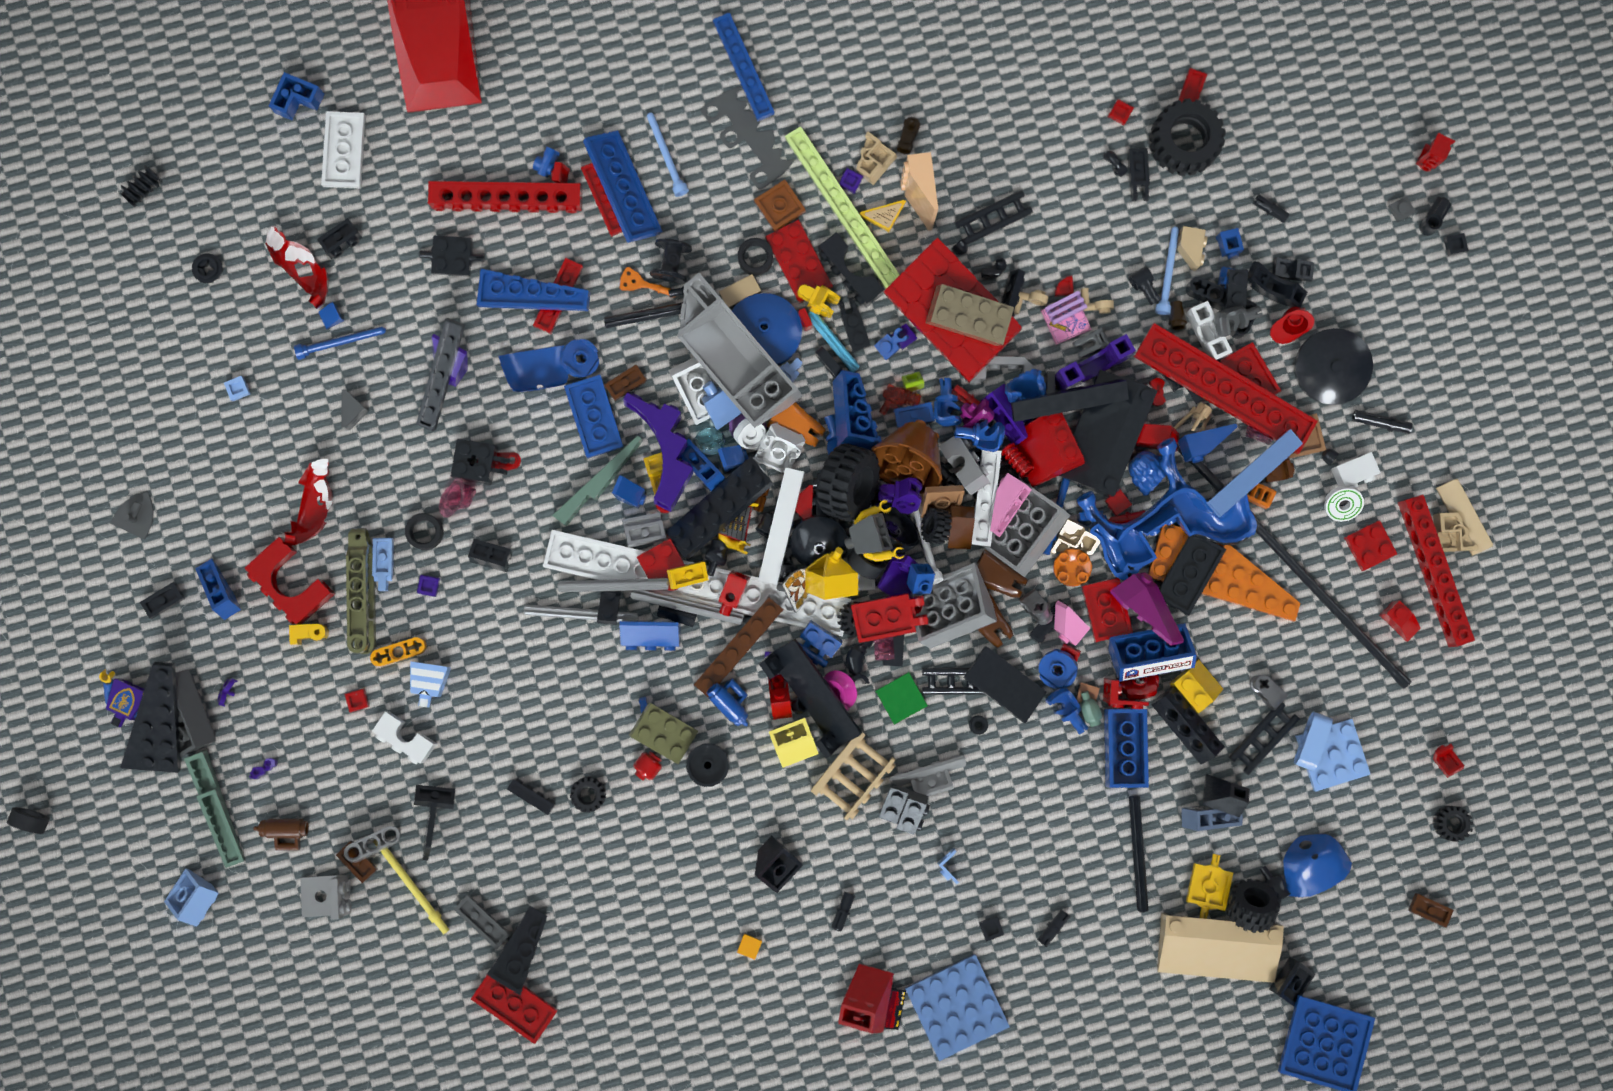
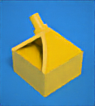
[805,547,858,600]

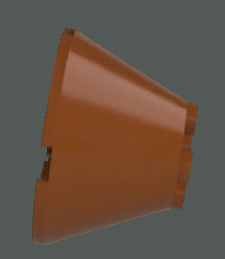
[871,420,942,494]

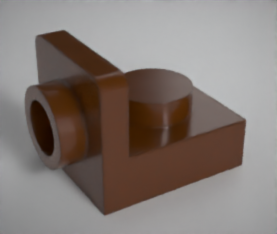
[1265,459,1295,483]

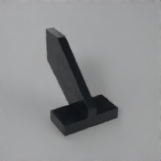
[414,785,455,861]

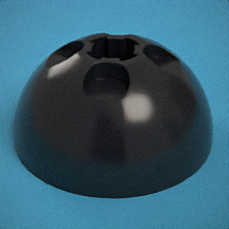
[875,503,920,553]

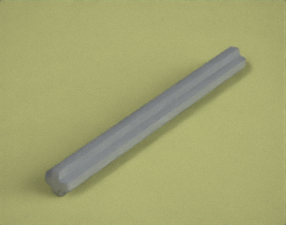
[558,578,670,592]
[631,590,744,625]
[524,604,639,622]

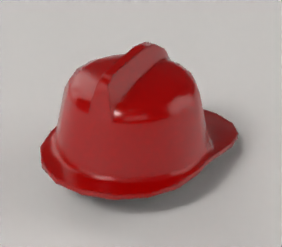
[1270,307,1314,344]

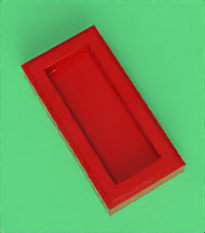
[1178,68,1208,103]

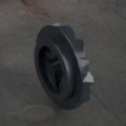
[192,253,223,284]

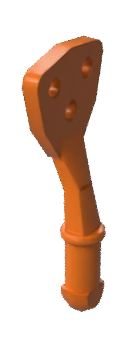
[620,267,677,298]

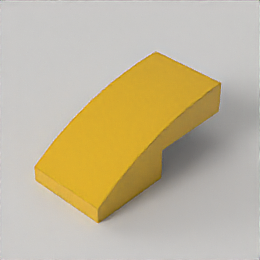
[643,453,663,495]

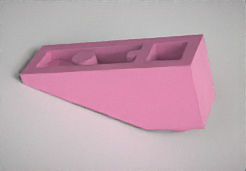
[990,473,1032,537]

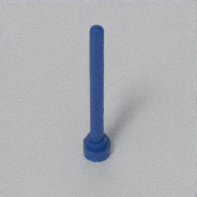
[294,327,386,360]

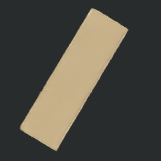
[1436,478,1493,556]

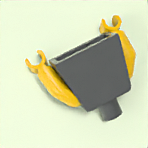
[845,500,905,561]

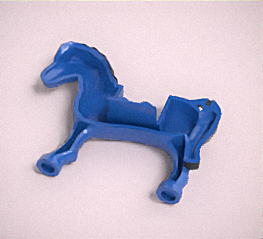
[1077,438,1259,580]

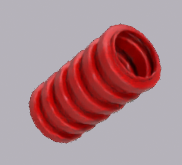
[1001,443,1034,478]

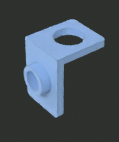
[937,848,959,884]

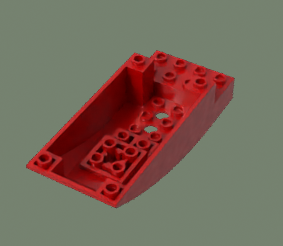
[387,0,482,113]

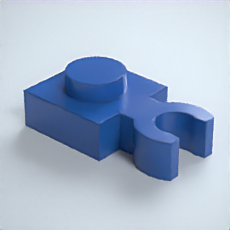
[874,327,909,360]

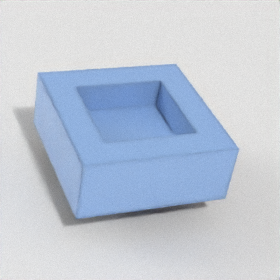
[224,375,251,401]

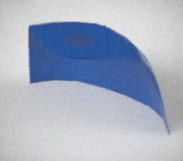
[498,345,569,392]
[1284,834,1352,898]

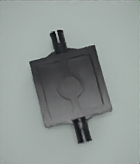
[419,235,485,277]

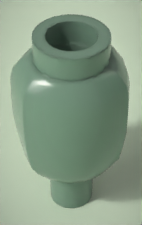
[1080,691,1102,727]

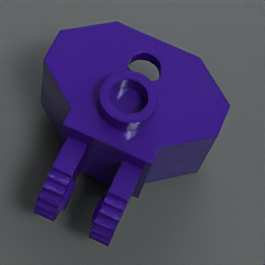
[877,478,922,514]

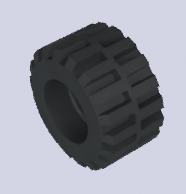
[1226,879,1281,933]

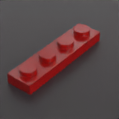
[581,163,622,237]
[533,258,583,335]

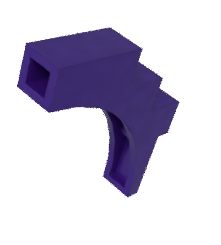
[623,393,693,512]

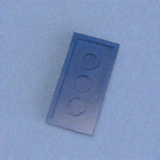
[564,375,624,459]

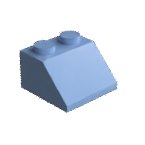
[164,868,219,927]

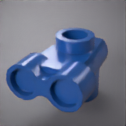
[533,146,560,178]

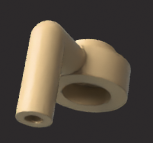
[1081,288,1114,314]
[1014,290,1049,315]

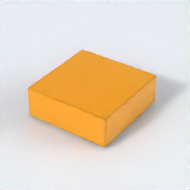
[737,933,762,960]

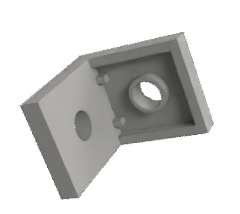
[301,874,351,920]

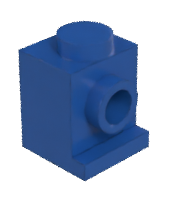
[1215,228,1244,260]

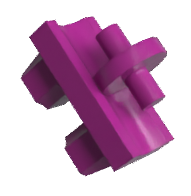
[960,399,995,428]

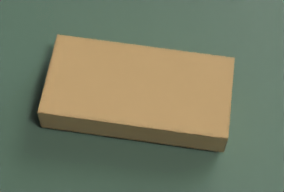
[719,274,761,308]

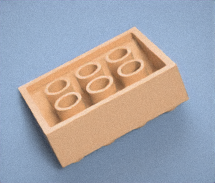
[900,152,938,231]

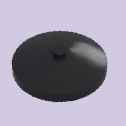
[1294,328,1373,405]

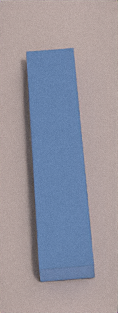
[1206,429,1303,517]

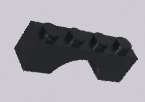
[818,232,884,308]

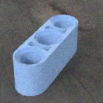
[1294,711,1333,771]

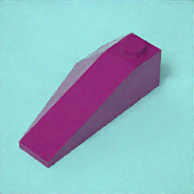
[1110,572,1184,645]

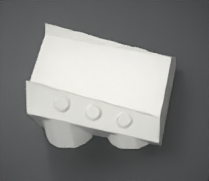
[754,422,806,474]

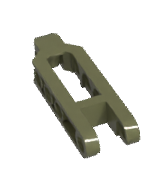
[346,528,376,654]

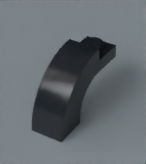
[1248,261,1308,307]

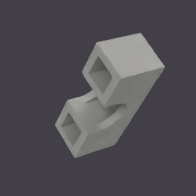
[939,436,990,495]

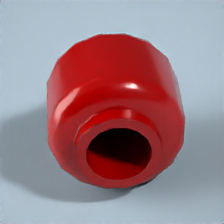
[633,751,662,781]

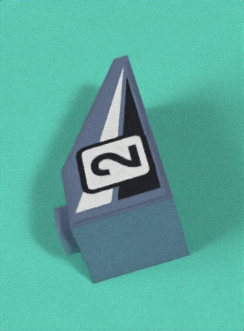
[1182,806,1243,831]

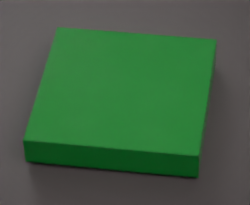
[875,672,928,725]

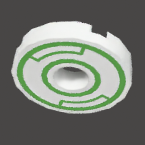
[1324,486,1364,522]

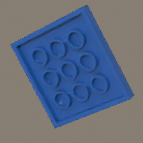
[1278,995,1375,1091]

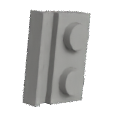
[622,512,666,548]

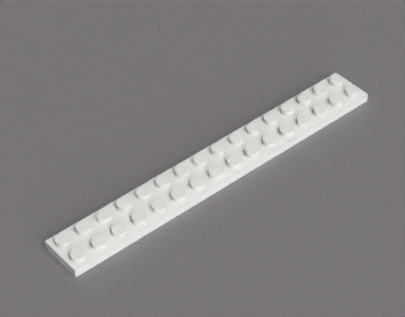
[543,530,851,637]

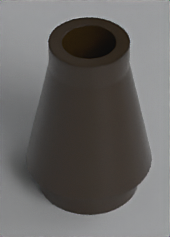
[1168,301,1187,330]

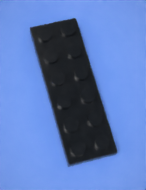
[666,456,774,560]

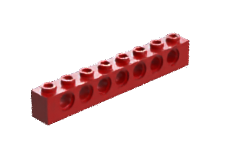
[428,181,583,213]
[1398,494,1475,647]

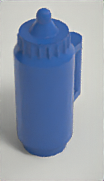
[706,678,748,726]

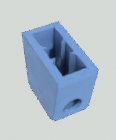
[701,381,741,430]

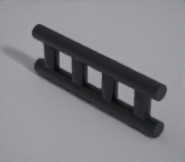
[954,190,1033,245]
[922,668,985,695]
[1229,702,1300,776]

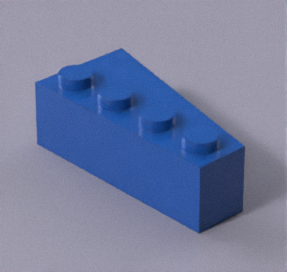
[833,370,882,450]

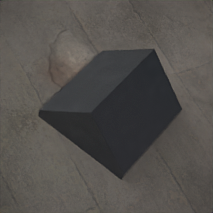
[1269,957,1316,1006]

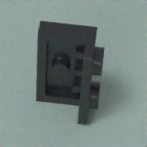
[317,218,362,259]

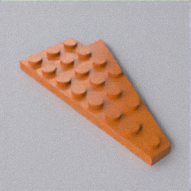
[1148,524,1300,622]

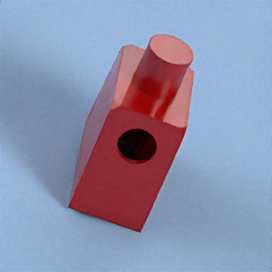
[718,570,751,617]

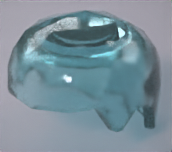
[695,426,726,455]

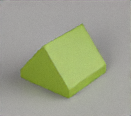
[902,371,924,393]

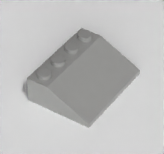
[982,479,1071,577]
[910,563,997,649]

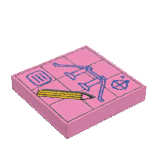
[1041,297,1091,345]

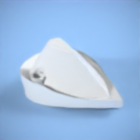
[733,418,767,450]

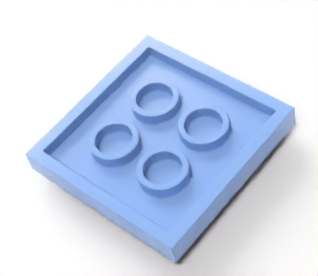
[1296,719,1370,792]

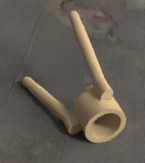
[1174,403,1212,432]

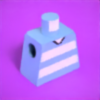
[410,662,451,707]

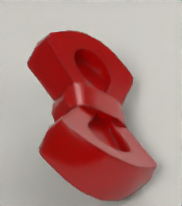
[1149,378,1166,406]

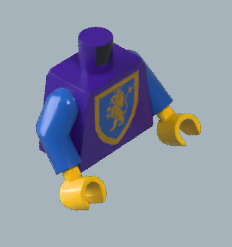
[99,669,144,727]

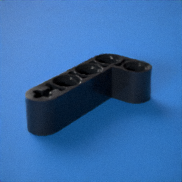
[1186,277,1258,339]

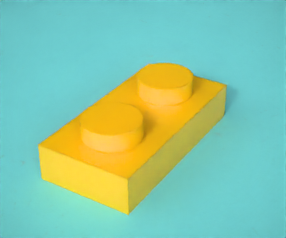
[667,561,709,590]

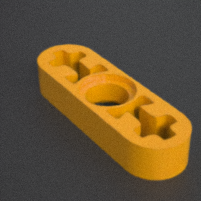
[370,637,427,667]

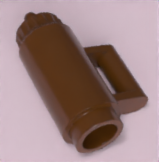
[253,819,309,851]

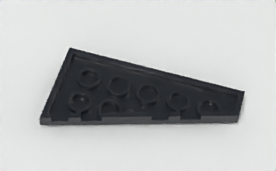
[120,662,181,773]

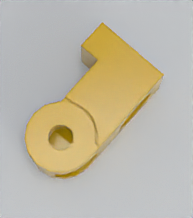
[289,624,329,645]

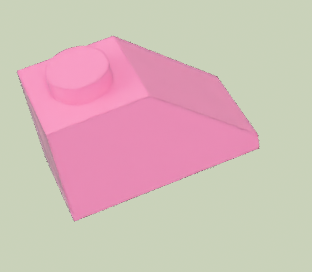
[1054,601,1090,646]

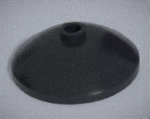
[791,515,848,567]

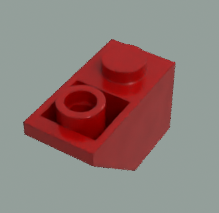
[768,675,792,720]

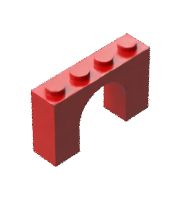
[245,537,335,625]

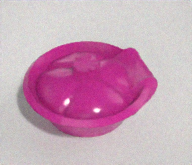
[824,670,857,710]

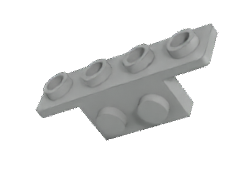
[890,755,966,796]

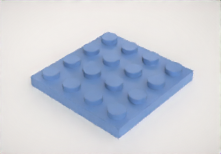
[905,954,1010,1061]

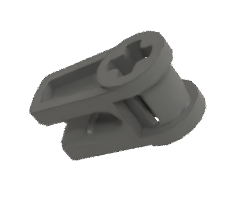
[1072,327,1111,359]

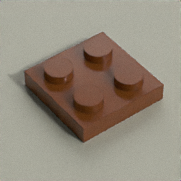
[754,180,806,232]

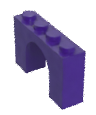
[1054,334,1136,390]

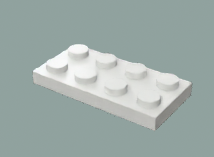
[321,111,366,189]

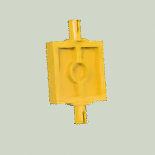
[1186,854,1233,919]

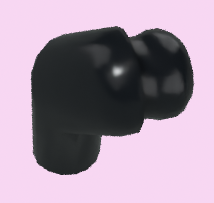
[981,258,1007,278]

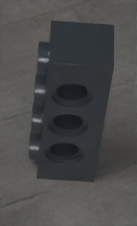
[1151,686,1225,765]

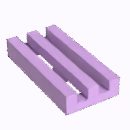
[1045,291,1087,325]

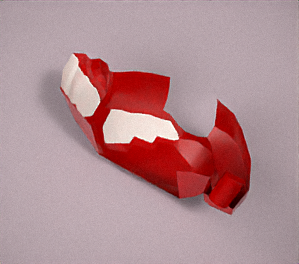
[265,226,329,309]
[282,459,333,546]

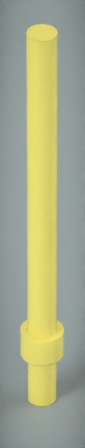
[373,839,450,935]

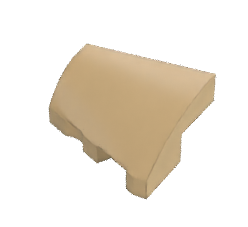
[856,132,897,185]
[1433,512,1478,552]
[1051,518,1100,555]

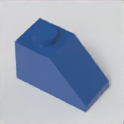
[718,445,748,472]

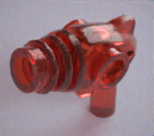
[879,384,921,416]

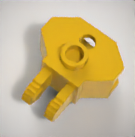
[797,284,841,318]

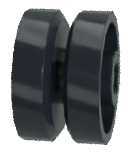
[686,743,730,787]

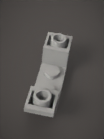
[965,356,1043,385]

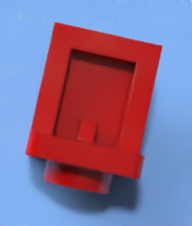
[1433,744,1465,778]

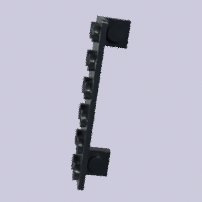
[758,639,862,758]

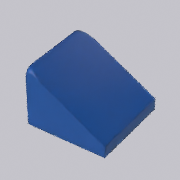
[318,302,344,329]

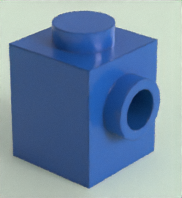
[906,563,935,595]

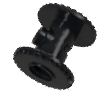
[650,238,692,284]

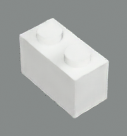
[1331,452,1381,488]

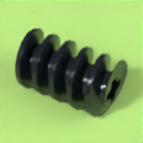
[120,166,163,208]

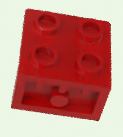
[1103,678,1149,709]

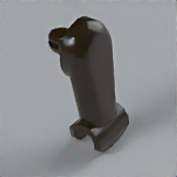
[896,117,920,155]

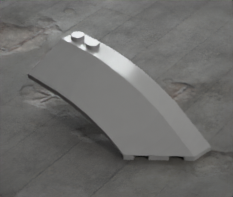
[678,273,802,428]

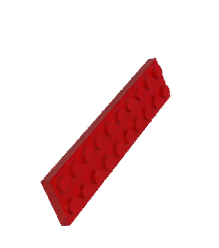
[1133,323,1318,454]

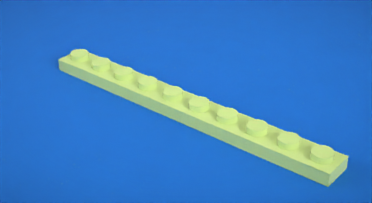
[785,126,899,289]

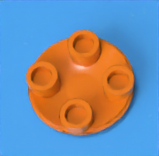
[1053,548,1092,587]

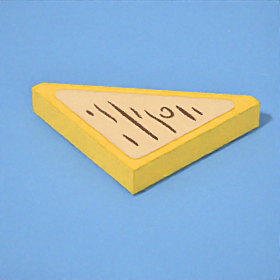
[859,200,906,232]

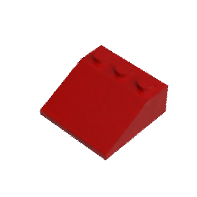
[1015,413,1085,488]

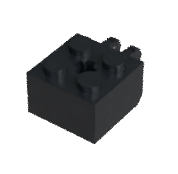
[450,439,510,485]

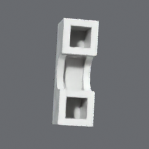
[1186,301,1233,361]
[372,711,437,764]

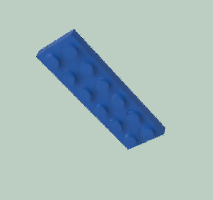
[583,130,662,243]

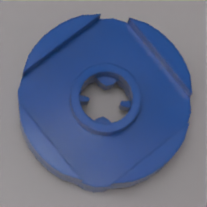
[560,339,599,378]
[1039,649,1078,689]

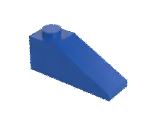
[1178,423,1238,463]
[681,439,725,491]
[612,475,647,509]
[195,559,241,620]

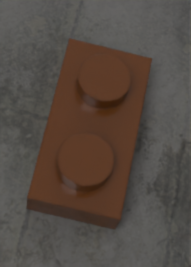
[604,365,647,401]
[336,841,378,883]
[1408,893,1454,928]

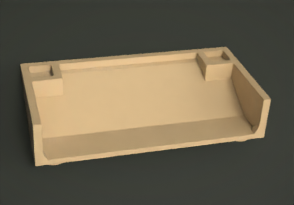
[1157,913,1284,983]

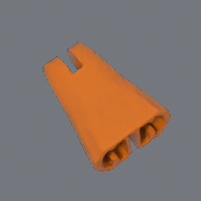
[767,402,826,447]

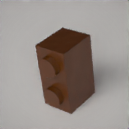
[947,506,975,549]

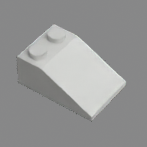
[668,357,719,425]

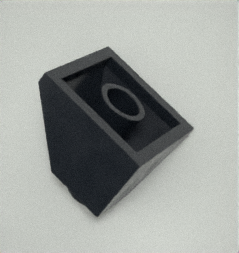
[755,835,803,893]

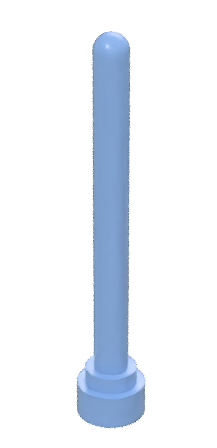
[647,112,689,197]
[1155,227,1179,315]

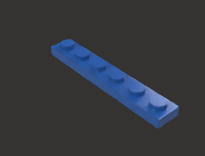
[713,12,775,122]

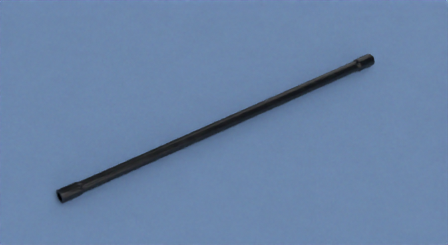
[1177,448,1412,689]

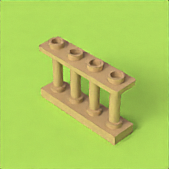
[810,733,896,821]

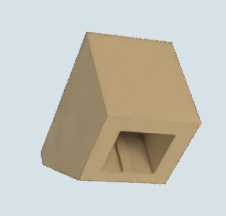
[1176,226,1207,271]

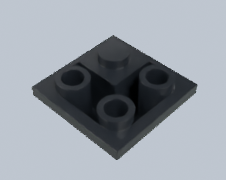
[1202,774,1250,818]

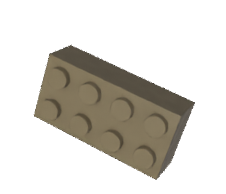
[926,284,1014,346]

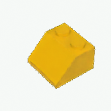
[1169,659,1223,714]

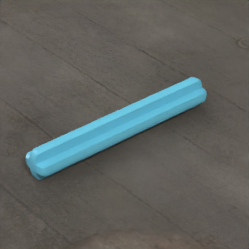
[808,311,860,372]

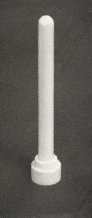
[911,503,944,584]

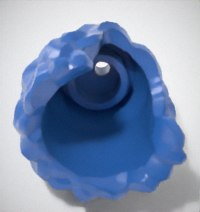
[1005,369,1046,402]
[1128,451,1167,496]

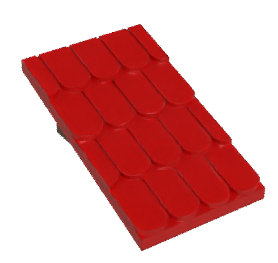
[884,237,1022,383]

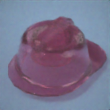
[439,478,476,518]

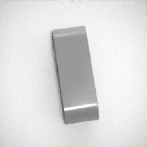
[344,826,400,863]

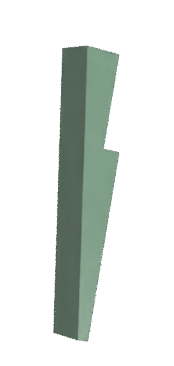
[552,436,643,527]
[184,749,245,868]

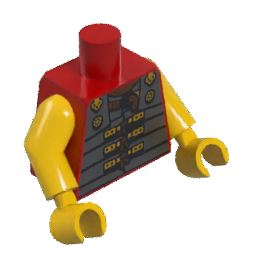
[718,503,759,554]

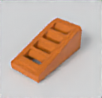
[1247,483,1277,510]

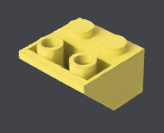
[769,718,819,768]

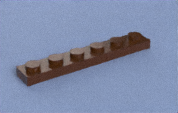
[694,597,784,697]

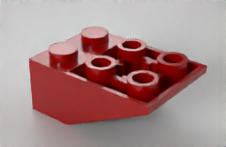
[838,964,894,1034]

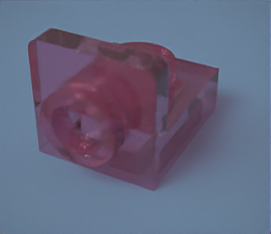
[874,637,895,660]

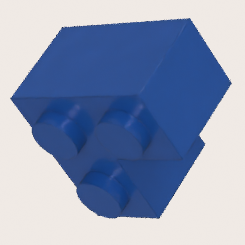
[269,72,325,120]

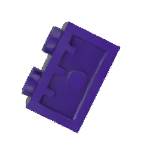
[878,554,919,596]

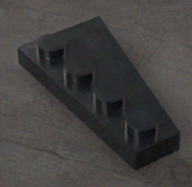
[486,906,547,996]

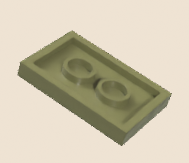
[629,702,698,764]

